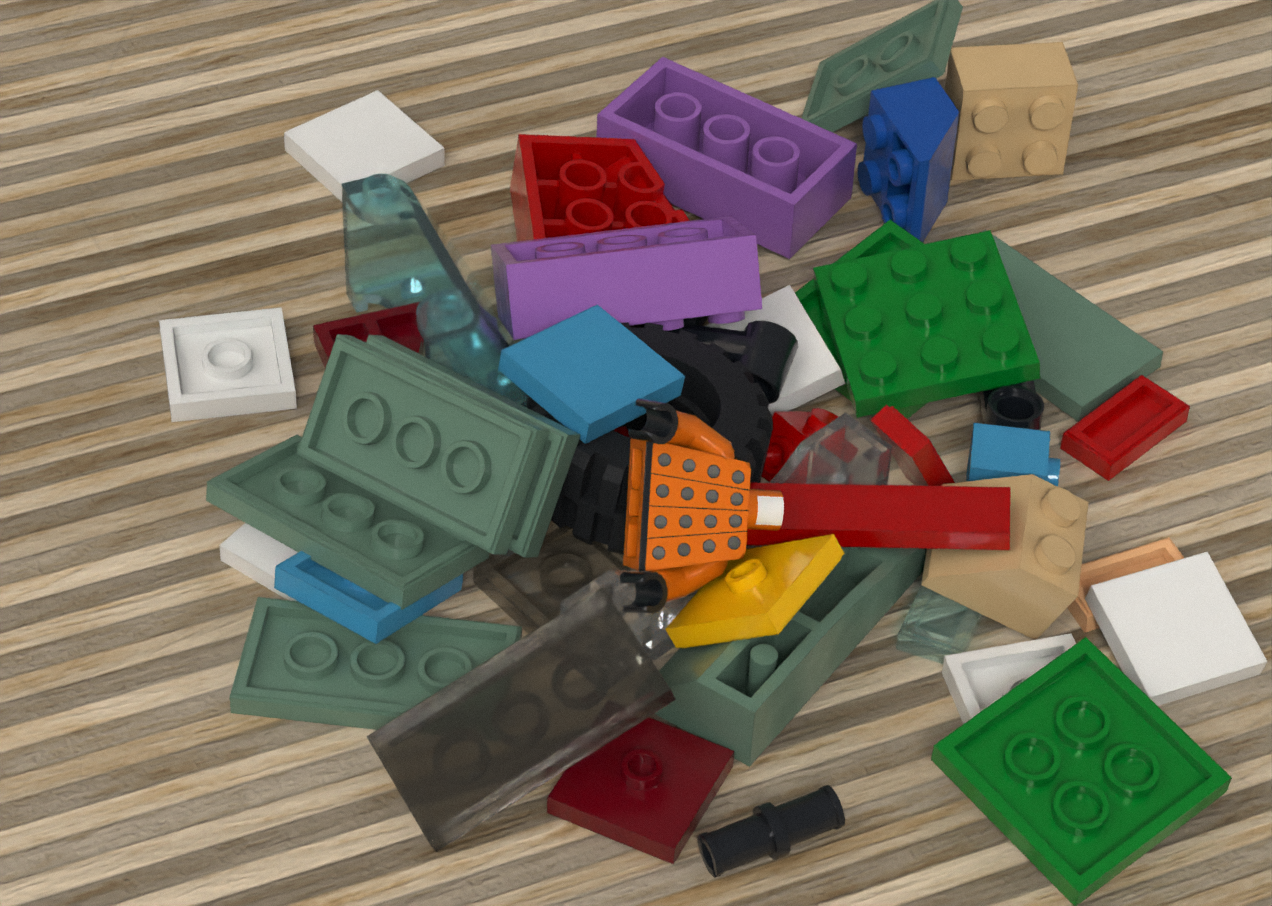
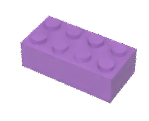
[597,57,857,259]
[491,216,762,340]

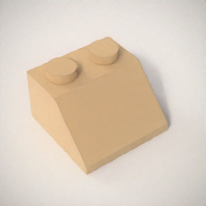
[921,474,1089,640]

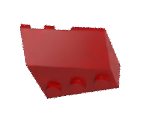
[510,134,690,242]

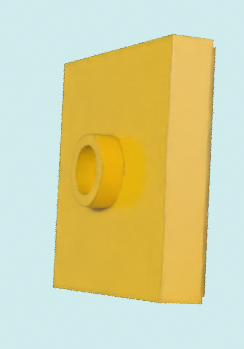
[665,534,845,649]

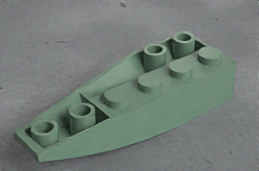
[636,547,927,767]

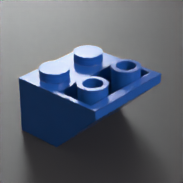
[857,77,959,242]

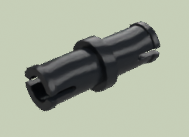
[697,785,845,878]

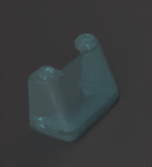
[342,174,528,407]

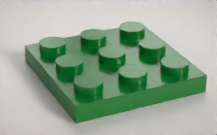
[813,230,1040,418]
[931,637,1232,906]

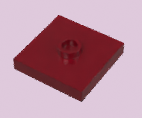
[547,702,734,865]

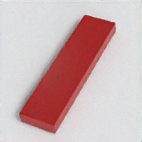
[746,483,1011,550]

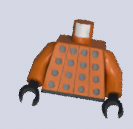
[620,398,784,613]

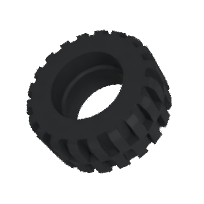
[526,322,773,555]

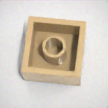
[945,42,1078,181]

